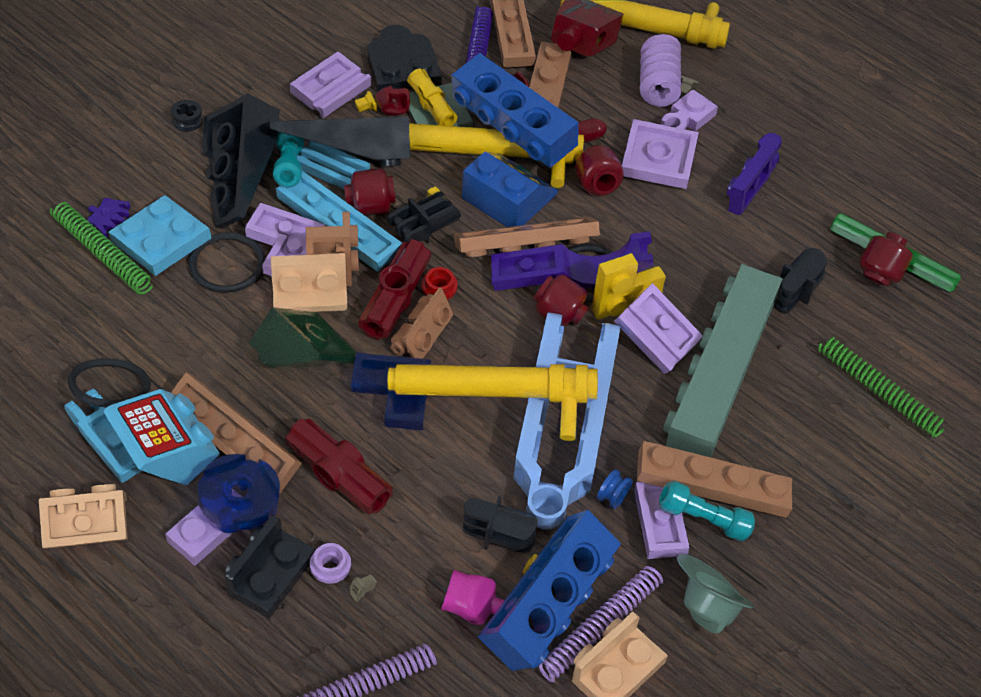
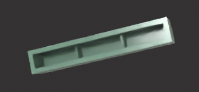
[663,264,783,457]

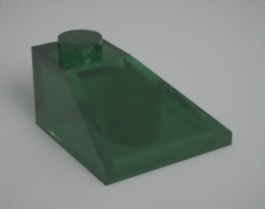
[249,307,363,368]

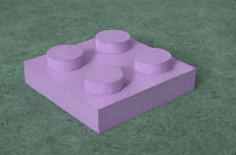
[622,119,699,189]

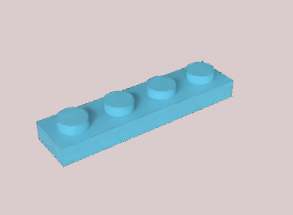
[276,171,402,272]

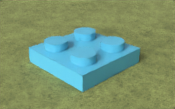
[109,195,211,276]

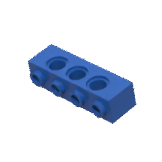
[451,53,579,168]
[478,510,621,671]

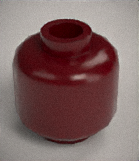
[575,145,624,196]
[344,168,396,216]
[859,232,913,287]
[533,274,589,327]

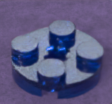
[198,454,280,534]

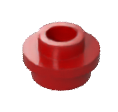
[422,267,458,300]

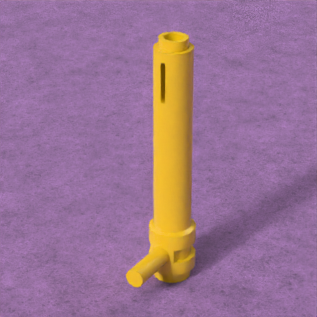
[560,0,730,49]
[409,123,584,188]
[388,364,598,441]

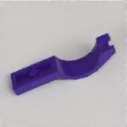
[491,231,654,291]

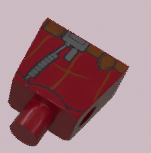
[551,0,624,56]

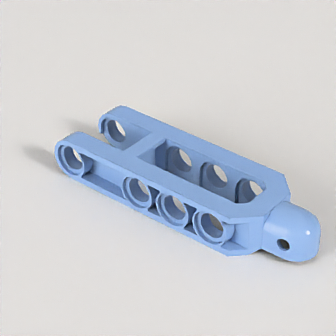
[513,312,621,530]

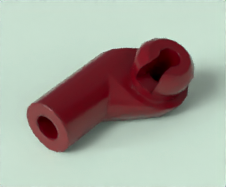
[578,118,607,143]

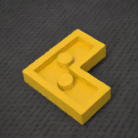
[591,253,666,320]

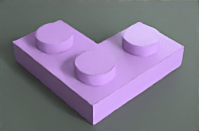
[245,203,325,276]

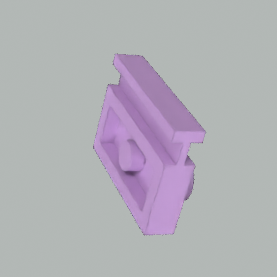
[290,52,371,118]
[614,283,703,374]

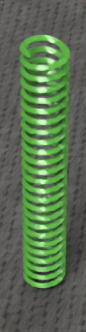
[50,202,153,295]
[818,337,945,438]

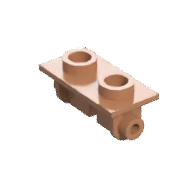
[390,288,454,365]

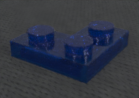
[351,353,431,431]

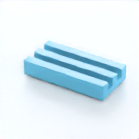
[297,141,370,190]

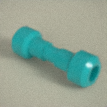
[273,132,304,187]
[659,480,755,542]

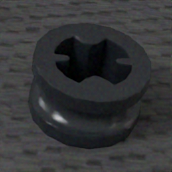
[171,100,203,132]

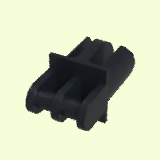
[387,191,461,244]
[775,248,827,314]
[462,496,538,553]

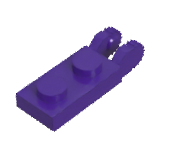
[726,132,782,215]

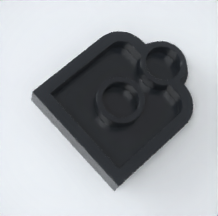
[368,25,442,92]

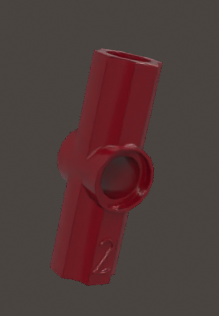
[358,239,431,340]
[285,418,393,515]

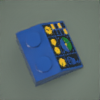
[462,151,558,227]

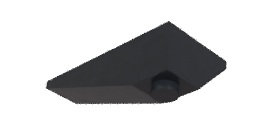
[202,93,280,229]
[267,117,410,166]

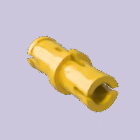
[407,68,458,126]

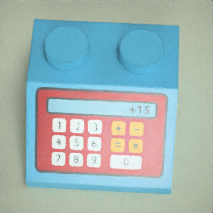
[103,389,220,486]

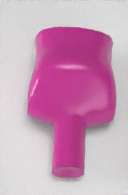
[441,569,505,625]

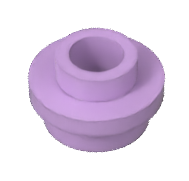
[310,543,351,584]

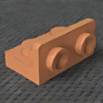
[306,211,359,286]

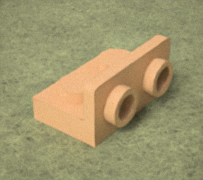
[271,253,347,313]
[39,484,128,549]
[572,612,668,697]

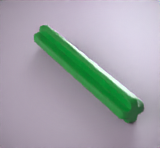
[830,213,961,292]

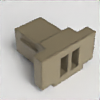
[680,75,698,97]
[349,574,377,603]

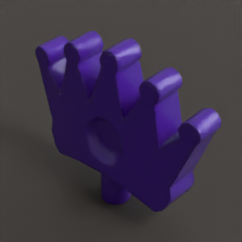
[87,198,131,237]

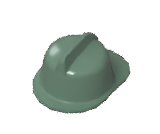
[677,553,754,634]

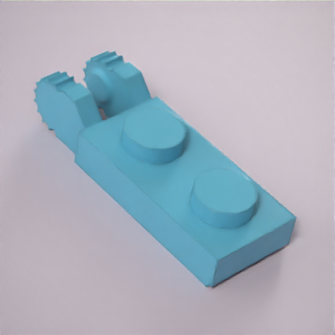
[64,388,141,483]

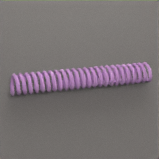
[539,566,663,682]
[297,643,437,697]

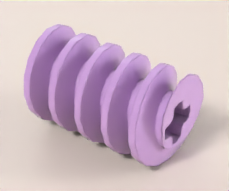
[640,34,681,107]

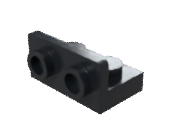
[225,515,316,619]

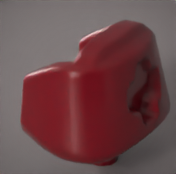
[375,86,410,116]

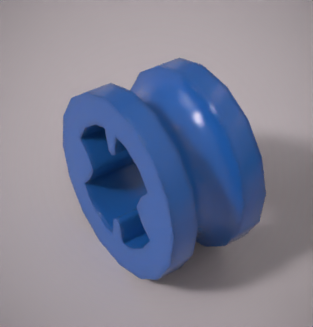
[597,469,633,509]

